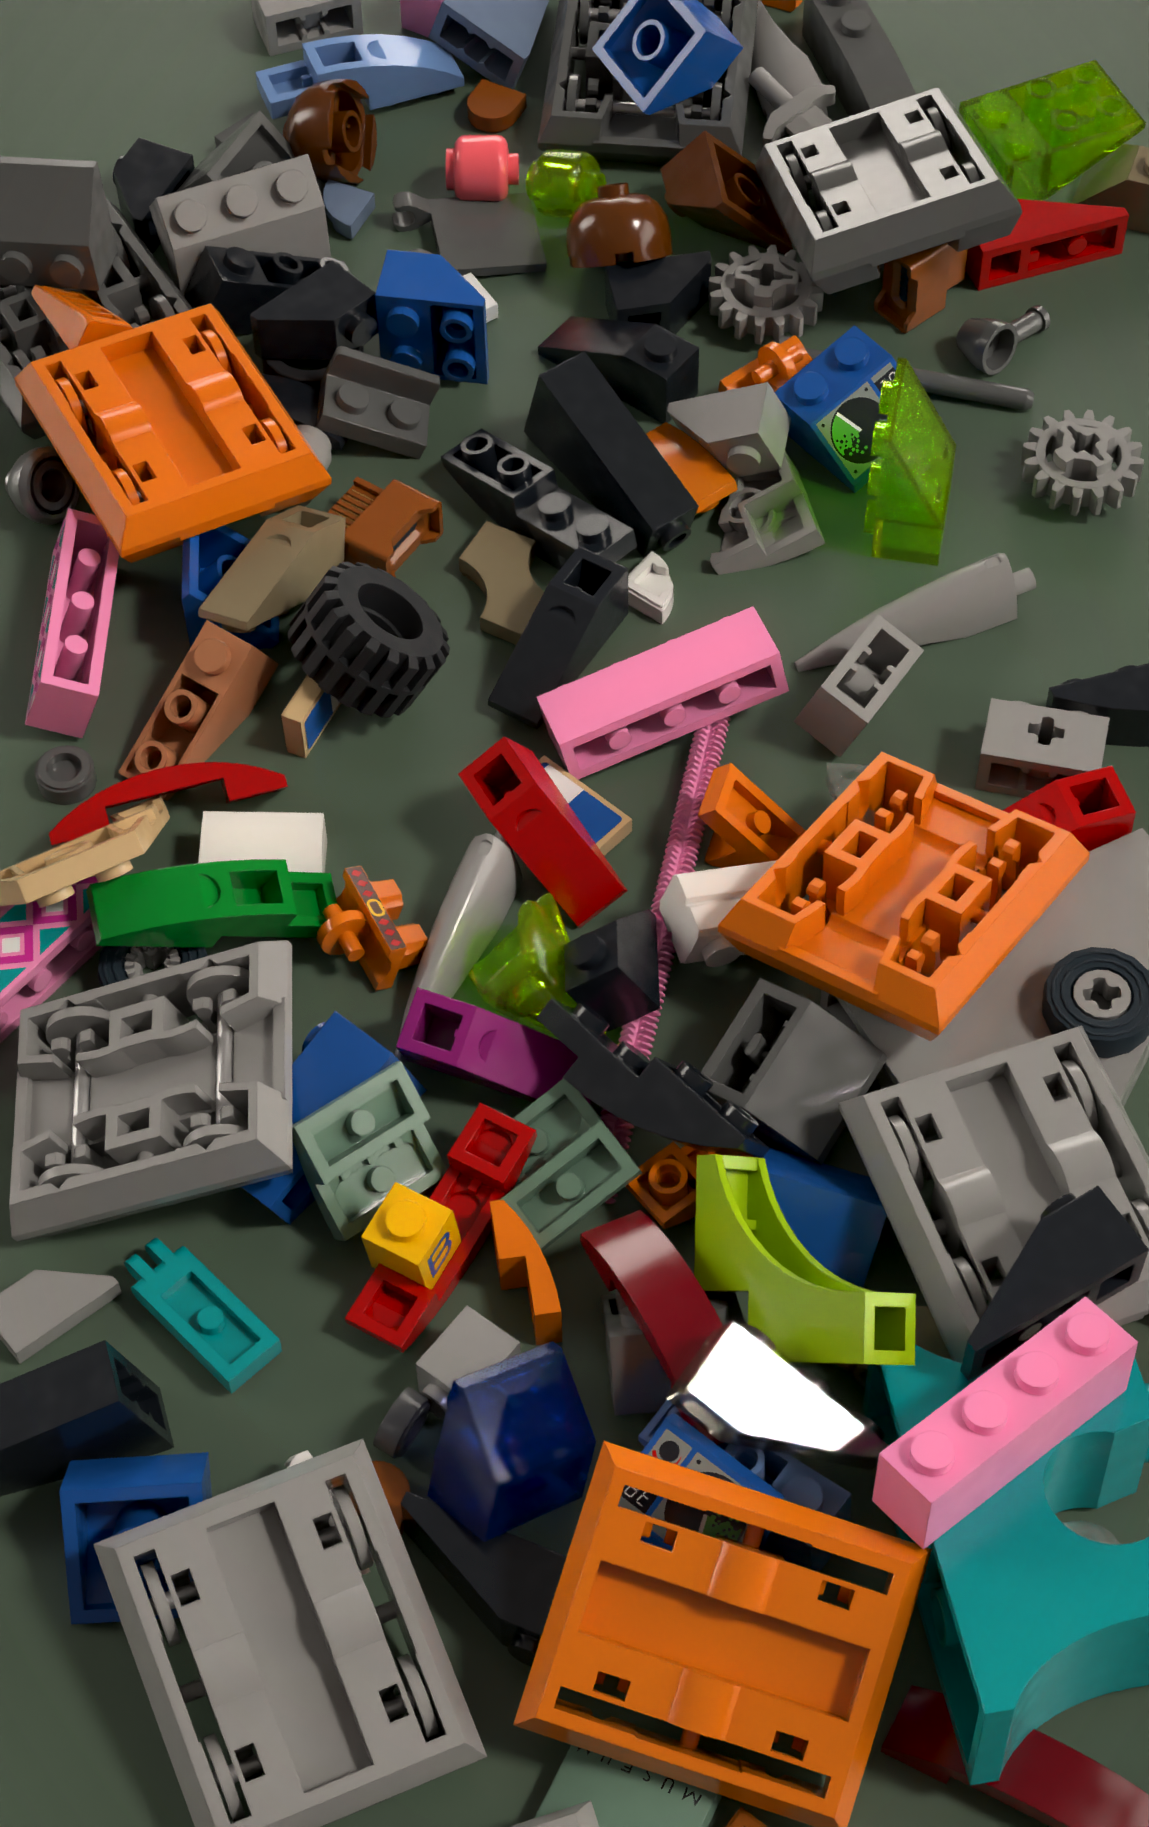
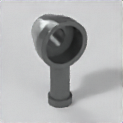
[956,305,1050,375]

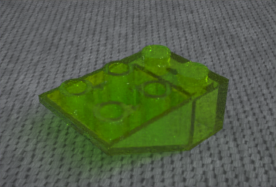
[959,60,1146,201]
[863,357,957,566]

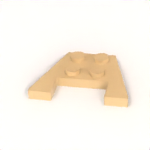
[0,795,170,908]

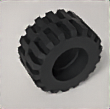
[288,562,450,718]

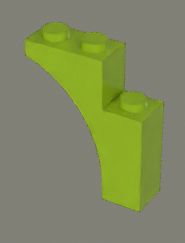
[694,1154,916,1365]

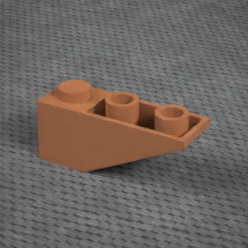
[118,620,279,801]

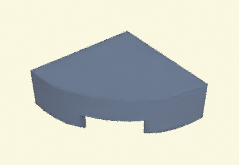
[323,180,376,239]

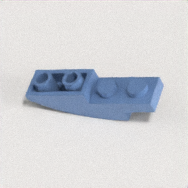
[255,34,465,120]

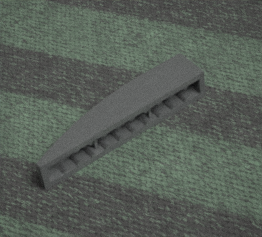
[802,0,916,116]

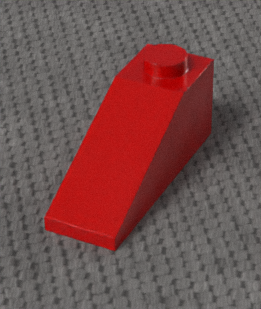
[966,199,1129,291]

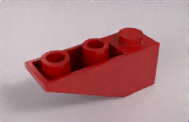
[458,736,628,928]
[1002,765,1136,852]

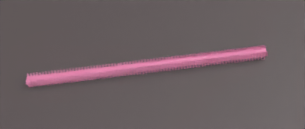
[600,716,731,1204]

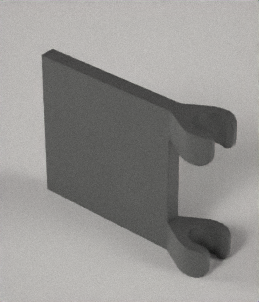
[392,192,547,276]

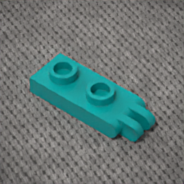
[124,1237,282,1394]

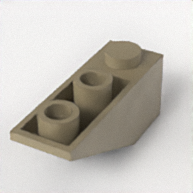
[198,505,346,633]

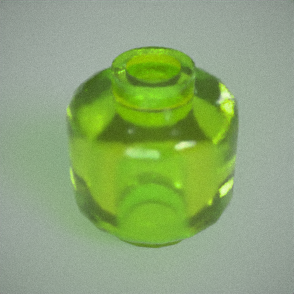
[526,149,606,219]

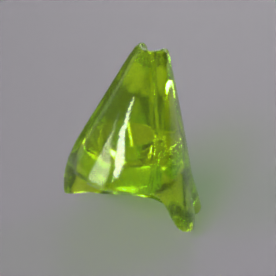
[469,893,606,1038]

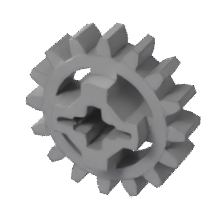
[708,245,824,344]
[1020,409,1144,516]

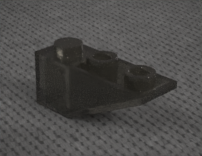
[665,1321,889,1470]

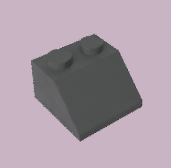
[0,156,118,291]

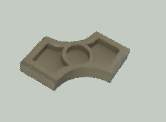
[459,521,544,645]

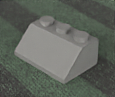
[149,154,331,296]

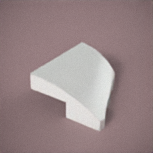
[198,811,327,873]

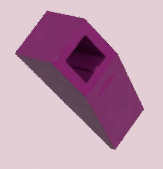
[396,987,591,1104]

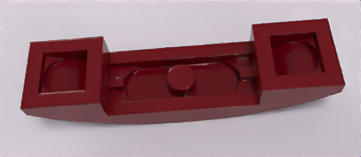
[580,1210,765,1445]
[881,1685,1149,1827]

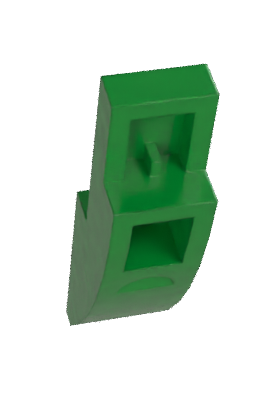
[86,859,337,948]

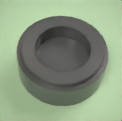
[35,745,97,805]
[373,1387,431,1459]

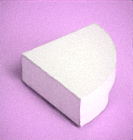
[628,551,674,624]

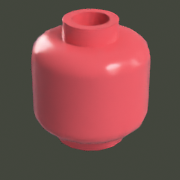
[446,135,519,201]

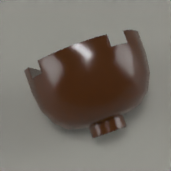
[283,79,377,184]
[566,183,673,268]

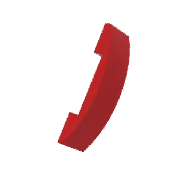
[49,762,288,847]
[345,1102,537,1353]

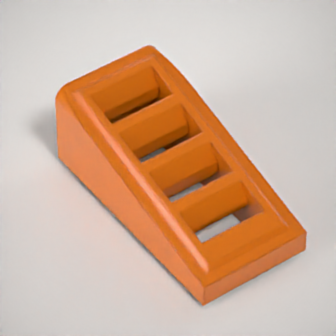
[31,285,133,349]

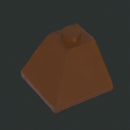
[661,130,793,255]

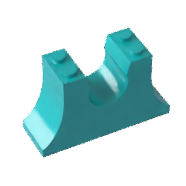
[862,1344,1149,1785]

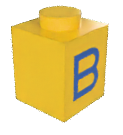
[361,1182,461,1290]

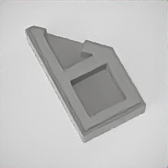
[0,1269,122,1364]

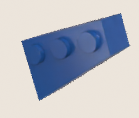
[242,1011,427,1225]

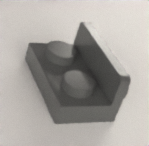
[316,346,440,459]

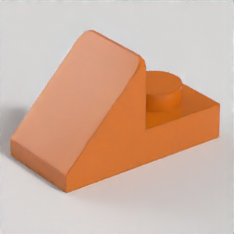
[697,763,806,868]

